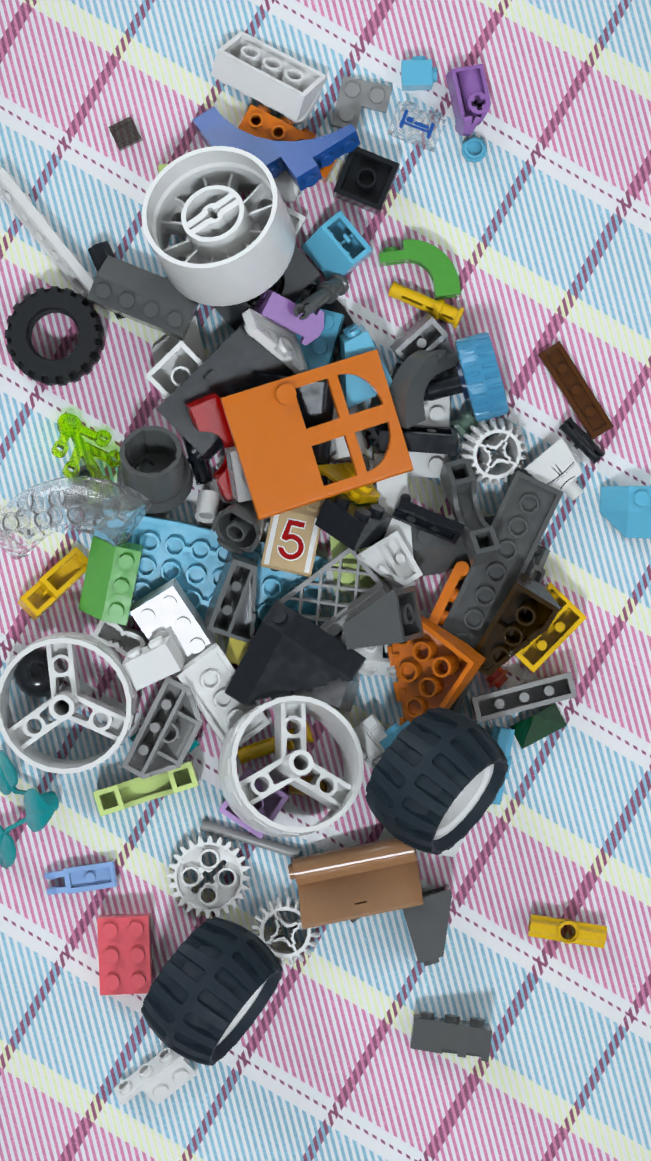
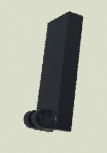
[392,493,465,544]

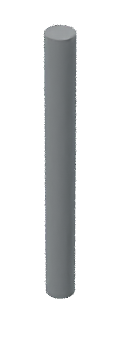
[200,820,300,858]

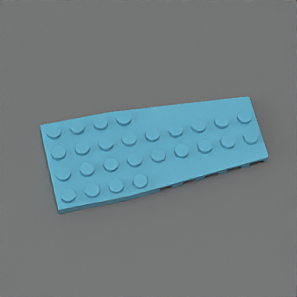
[99,508,328,627]

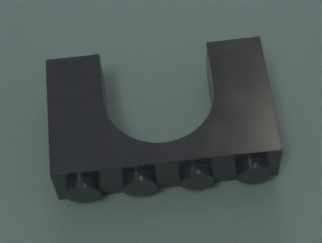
[212,245,321,331]

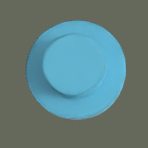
[461,137,487,163]

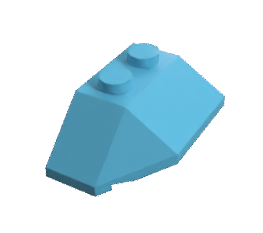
[600,486,651,539]

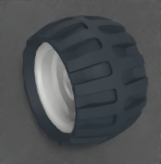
[365,707,509,855]
[141,917,283,1066]

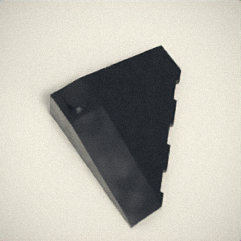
[225,600,366,707]

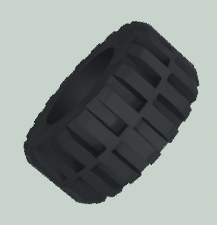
[5,286,105,386]

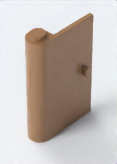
[288,837,424,929]

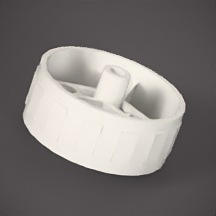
[0,632,137,774]
[218,695,364,838]

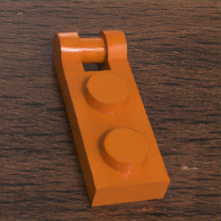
[429,561,469,626]

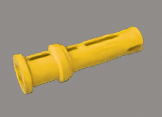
[388,281,465,329]
[237,721,315,764]

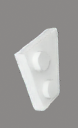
[356,531,423,589]

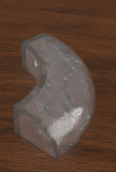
[0,476,153,560]

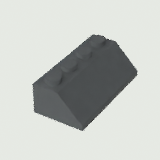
[87,255,199,341]

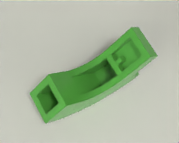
[378,239,461,300]

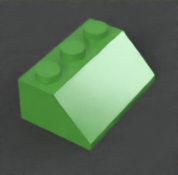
[78,535,144,626]

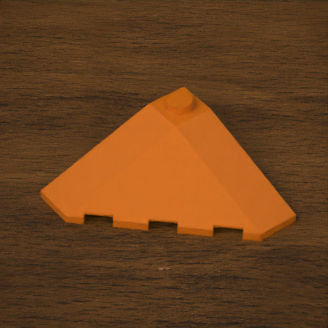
[387,615,486,725]

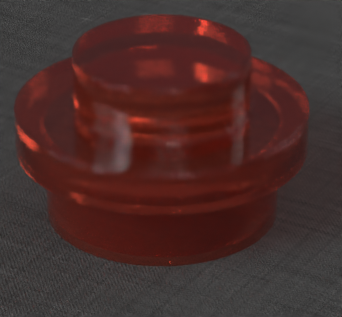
[485,667,509,689]

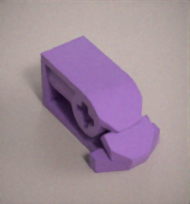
[446,64,491,136]
[253,289,324,345]

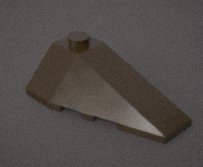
[475,573,561,677]

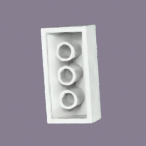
[210,31,327,121]

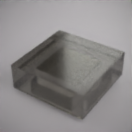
[108,116,142,151]

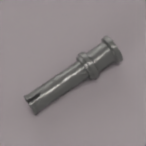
[293,273,349,320]

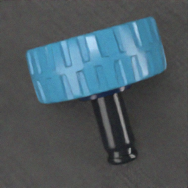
[424,332,509,421]

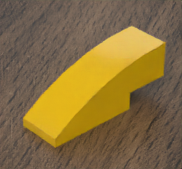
[18,547,88,621]

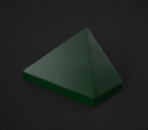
[510,703,567,749]

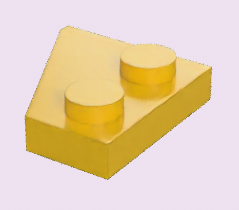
[318,462,381,504]

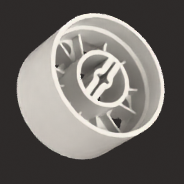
[142,146,295,306]

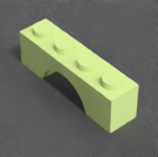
[93,760,200,817]

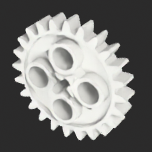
[167,835,251,919]

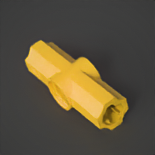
[528,914,607,948]

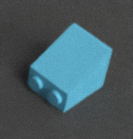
[339,323,392,409]

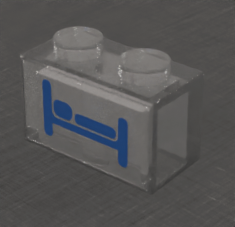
[387,100,446,152]

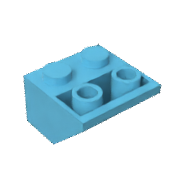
[301,210,373,279]

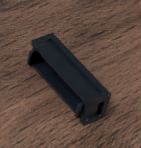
[378,423,458,458]

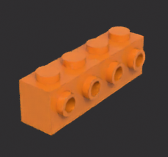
[238,104,340,183]

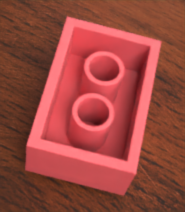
[97,913,153,995]

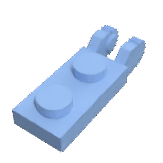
[44,861,118,895]

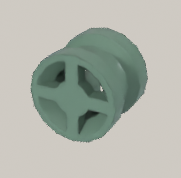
[450,409,479,441]

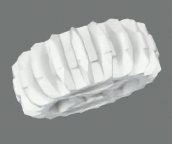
[459,417,527,485]
[251,896,320,966]

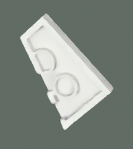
[242,308,309,374]

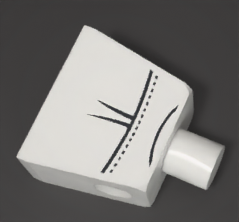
[523,437,584,501]

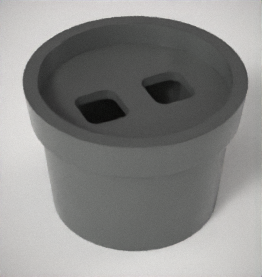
[117,426,193,514]

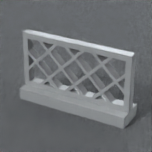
[277,547,392,636]

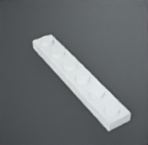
[0,167,94,298]

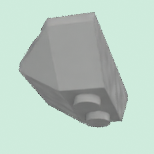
[121,676,203,779]

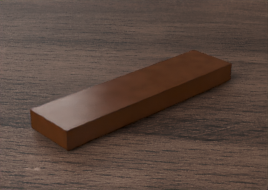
[538,341,614,440]

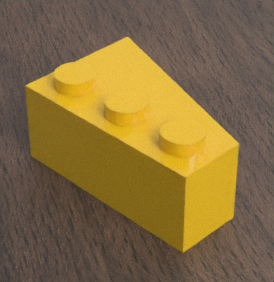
[514,582,587,673]

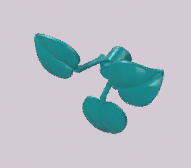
[0,750,59,869]

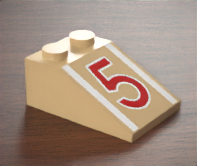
[260,499,325,577]

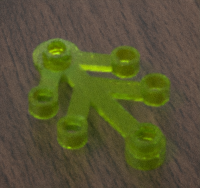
[51,413,120,500]

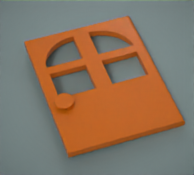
[220,349,413,520]

